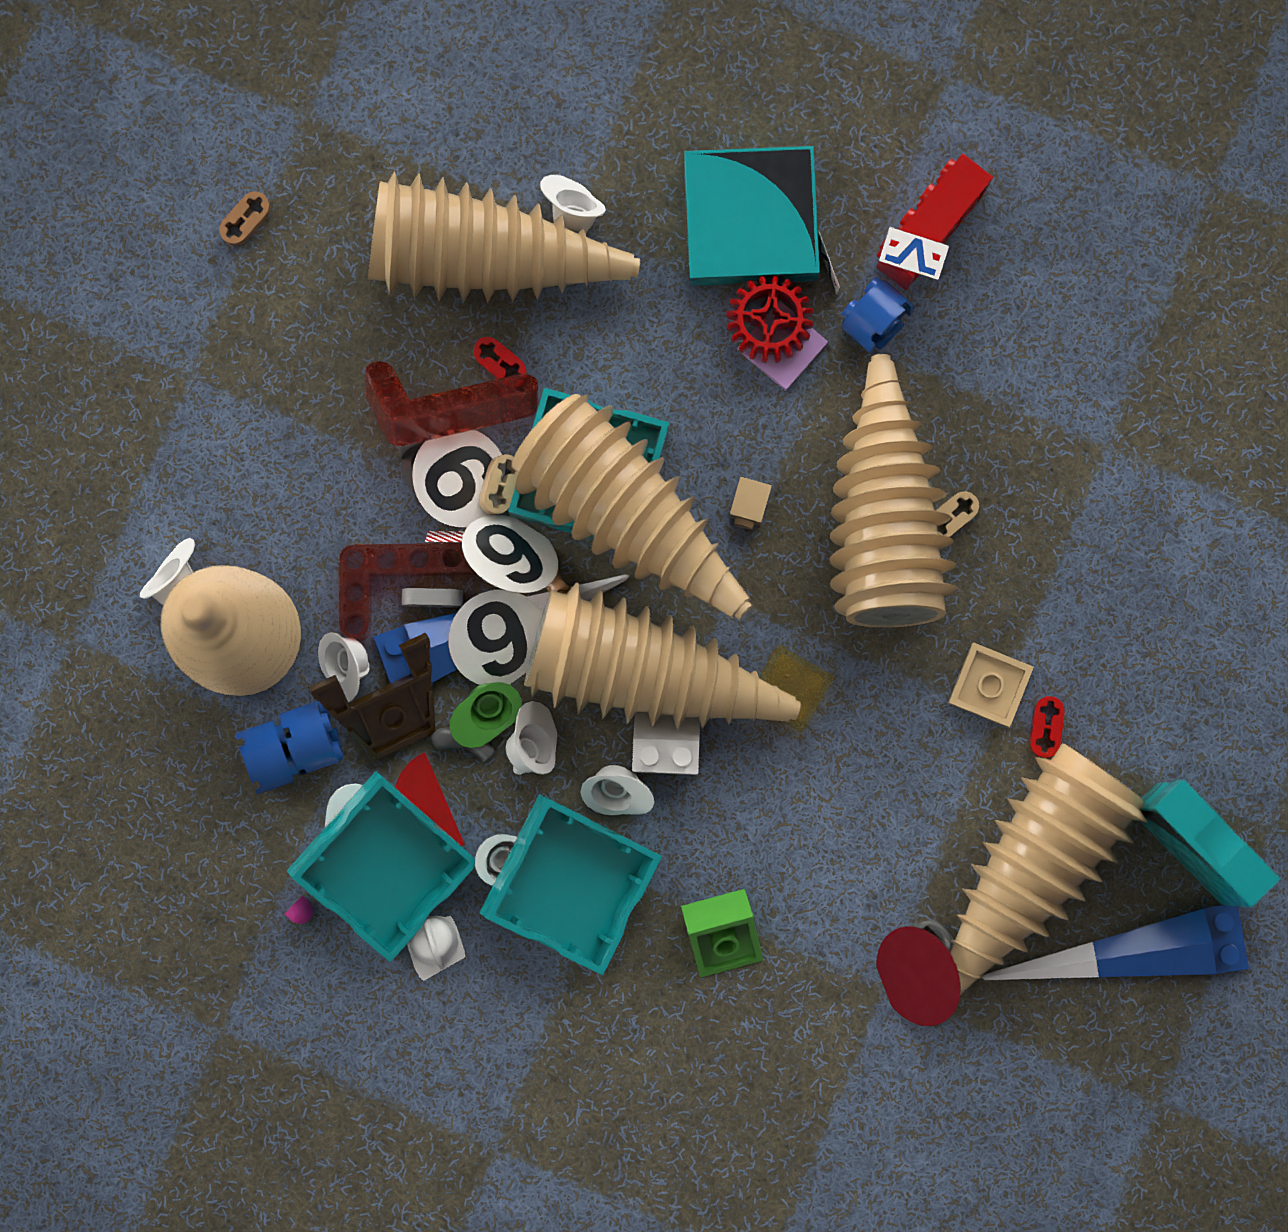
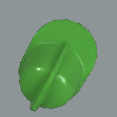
[450,682,522,748]

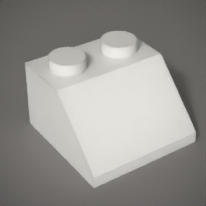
[632,712,700,775]

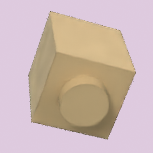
[729,477,772,530]

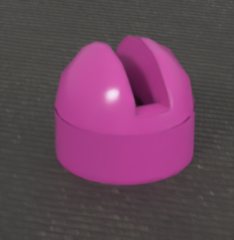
[285,895,313,924]

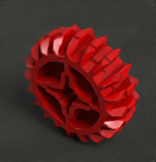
[726,276,814,363]

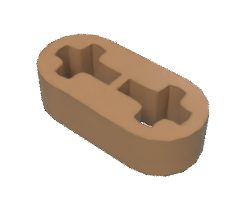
[219,191,271,247]

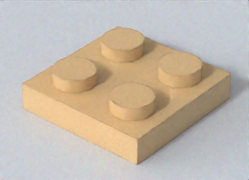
[948,642,1034,728]

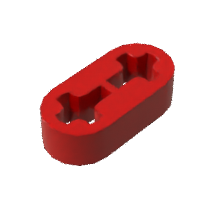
[473,337,527,388]
[1029,696,1065,758]

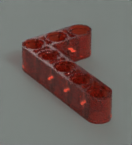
[365,361,538,446]
[339,543,478,641]

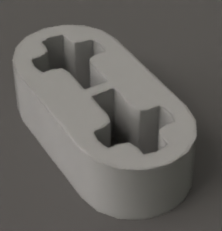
[401,588,463,608]

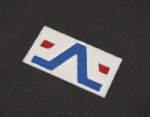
[879,227,949,280]
[818,231,840,295]

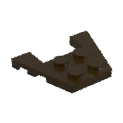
[308,633,436,760]

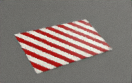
[425,531,465,542]

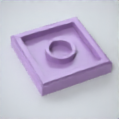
[737,300,828,391]

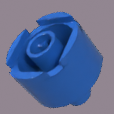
[842,277,915,355]
[280,701,344,775]
[235,720,299,795]

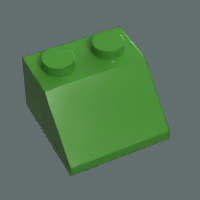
[681,889,764,978]

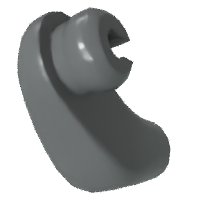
[432,727,495,762]

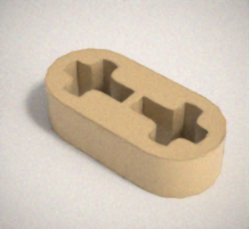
[479,454,519,515]
[936,491,979,537]

